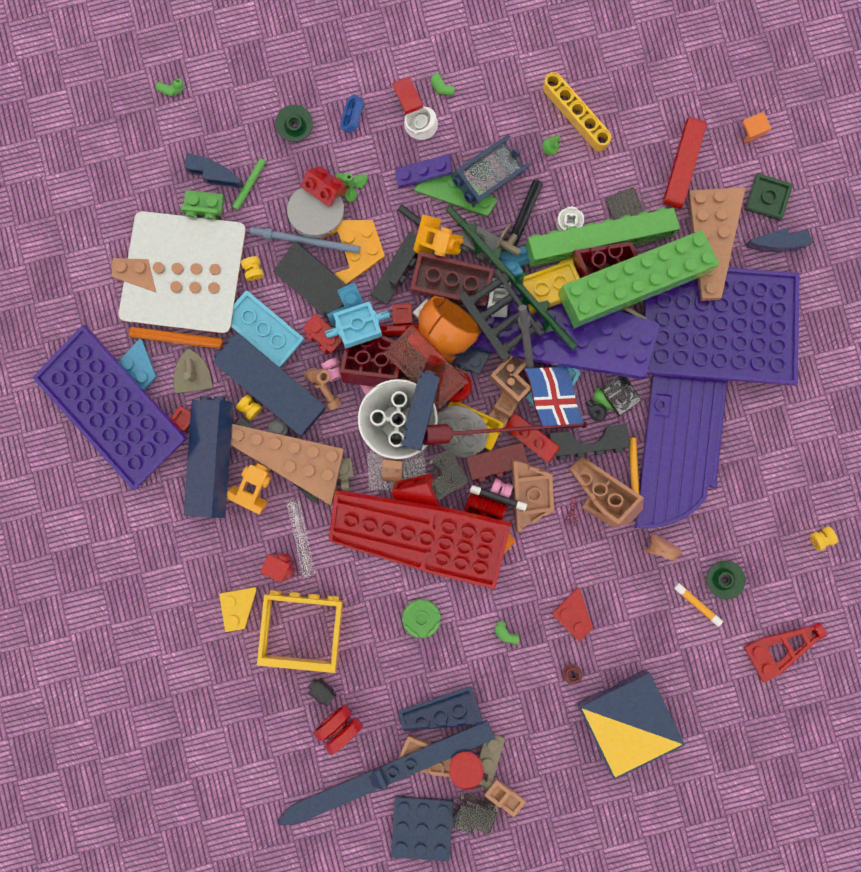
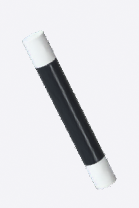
[470,485,527,511]

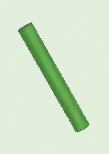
[232,158,266,210]

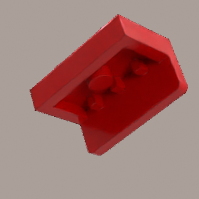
[301,167,348,207]

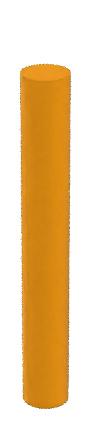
[629,438,639,494]

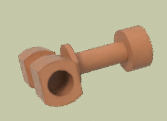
[304,368,342,411]

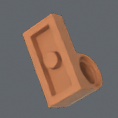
[382,458,404,482]

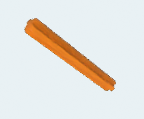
[129,327,223,349]

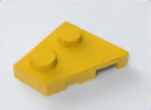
[219,587,258,632]

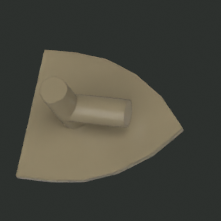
[488,223,521,264]
[174,348,213,394]

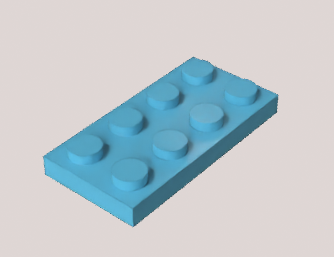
[231,290,305,368]

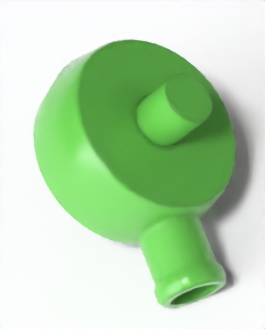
[542,135,560,156]

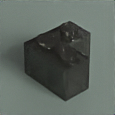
[428,449,469,500]
[453,793,498,835]

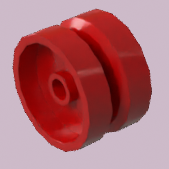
[313,704,363,755]

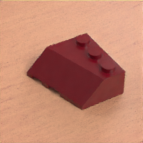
[573,242,638,278]
[340,336,405,387]

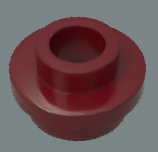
[563,664,582,684]

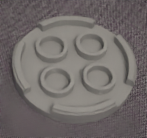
[287,188,344,238]
[437,406,488,458]

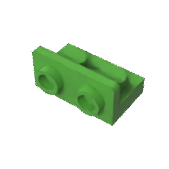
[180,190,224,220]

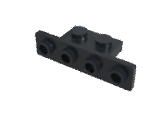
[371,231,418,305]

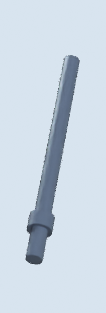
[250,227,361,254]

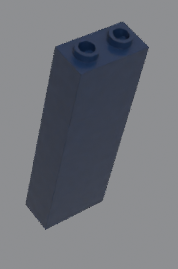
[213,333,327,437]
[183,396,233,518]

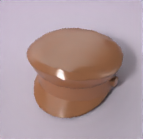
[643,533,682,561]

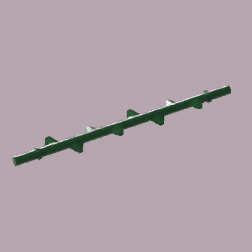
[446,206,578,351]

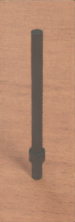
[518,305,534,385]

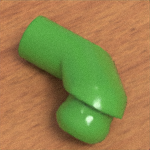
[431,73,455,96]
[156,78,184,96]
[593,387,618,411]
[495,621,519,645]

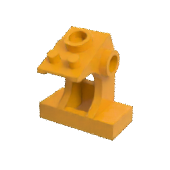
[413,214,463,257]
[227,462,272,515]

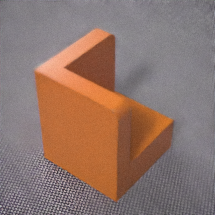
[742,112,771,144]

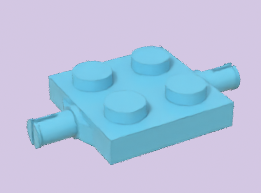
[325,301,390,349]

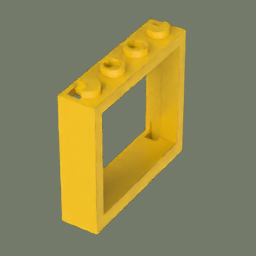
[257,590,343,673]

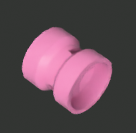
[321,357,341,383]
[490,478,513,498]

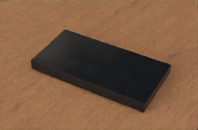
[273,241,347,319]

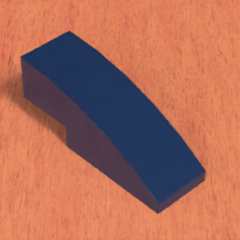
[184,153,244,188]
[745,228,813,252]

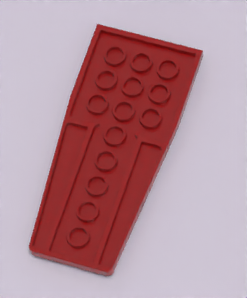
[329,490,511,589]

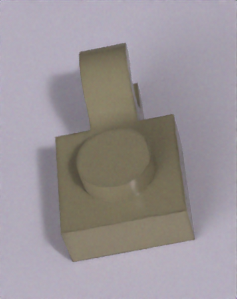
[338,458,354,492]

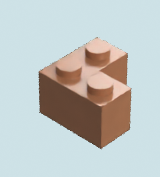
[489,356,531,404]

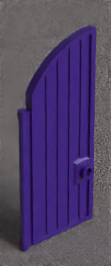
[635,375,727,529]

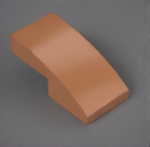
[489,392,517,436]
[484,779,526,817]

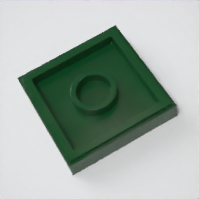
[744,173,793,221]

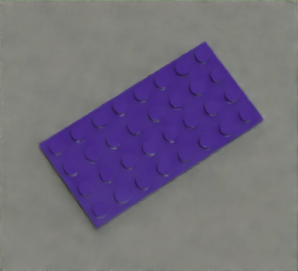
[32,325,188,490]

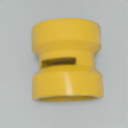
[241,256,264,281]
[236,394,263,421]
[810,526,838,552]

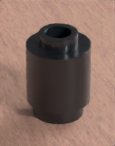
[307,678,337,707]

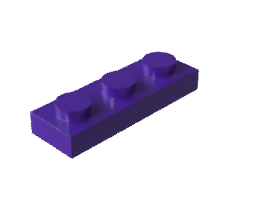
[395,154,453,189]

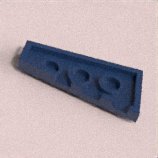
[398,686,483,732]

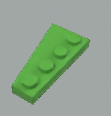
[414,171,498,218]

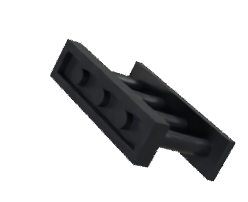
[459,269,544,363]

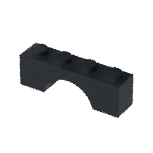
[548,424,630,460]

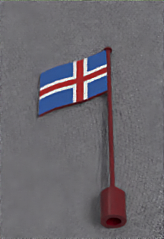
[423,367,587,445]

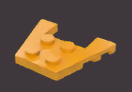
[320,220,385,284]

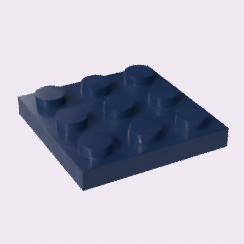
[391,795,453,861]

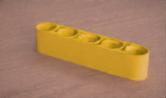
[543,72,611,152]

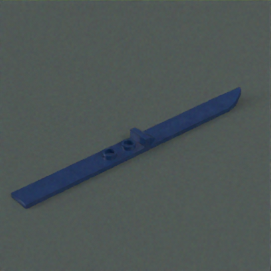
[277,720,495,825]

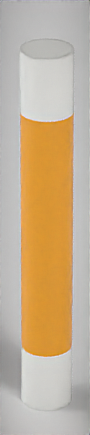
[674,583,723,627]

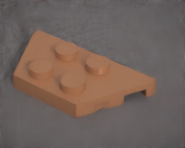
[512,459,554,532]

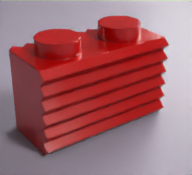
[464,493,508,520]

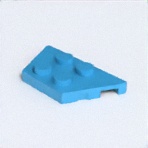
[119,338,157,390]

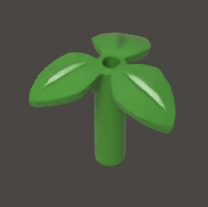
[335,173,368,202]

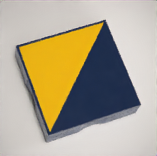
[576,669,685,780]

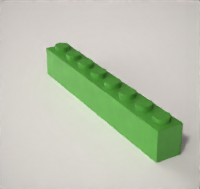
[525,207,680,267]

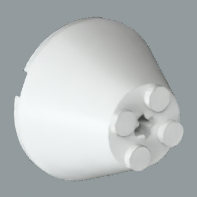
[358,379,438,459]

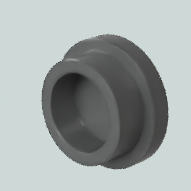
[268,420,288,436]

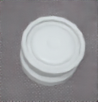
[556,206,584,232]

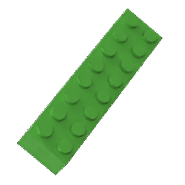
[558,230,720,328]

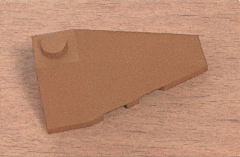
[570,457,644,526]

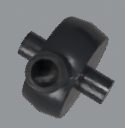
[586,400,607,421]

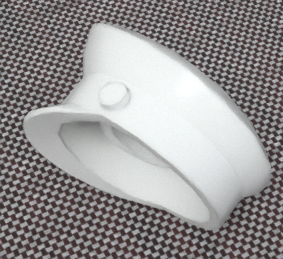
[404,106,438,140]

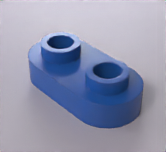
[340,94,364,133]

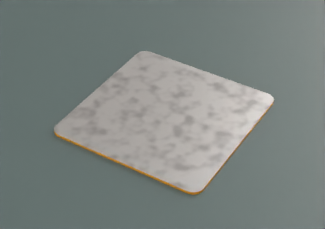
[119,211,246,333]

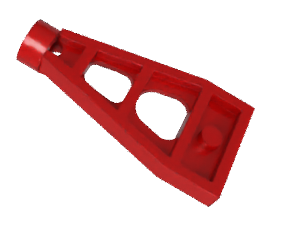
[744,622,827,682]

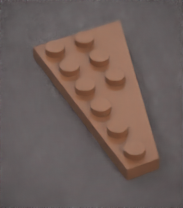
[688,187,746,301]
[111,258,221,294]
[231,424,345,505]

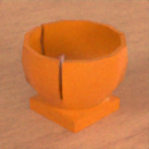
[407,296,481,365]

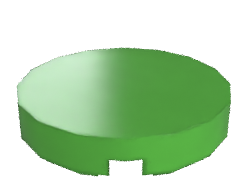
[402,599,441,638]

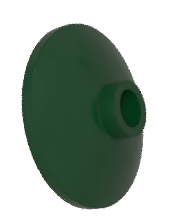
[275,105,313,142]
[706,560,746,600]

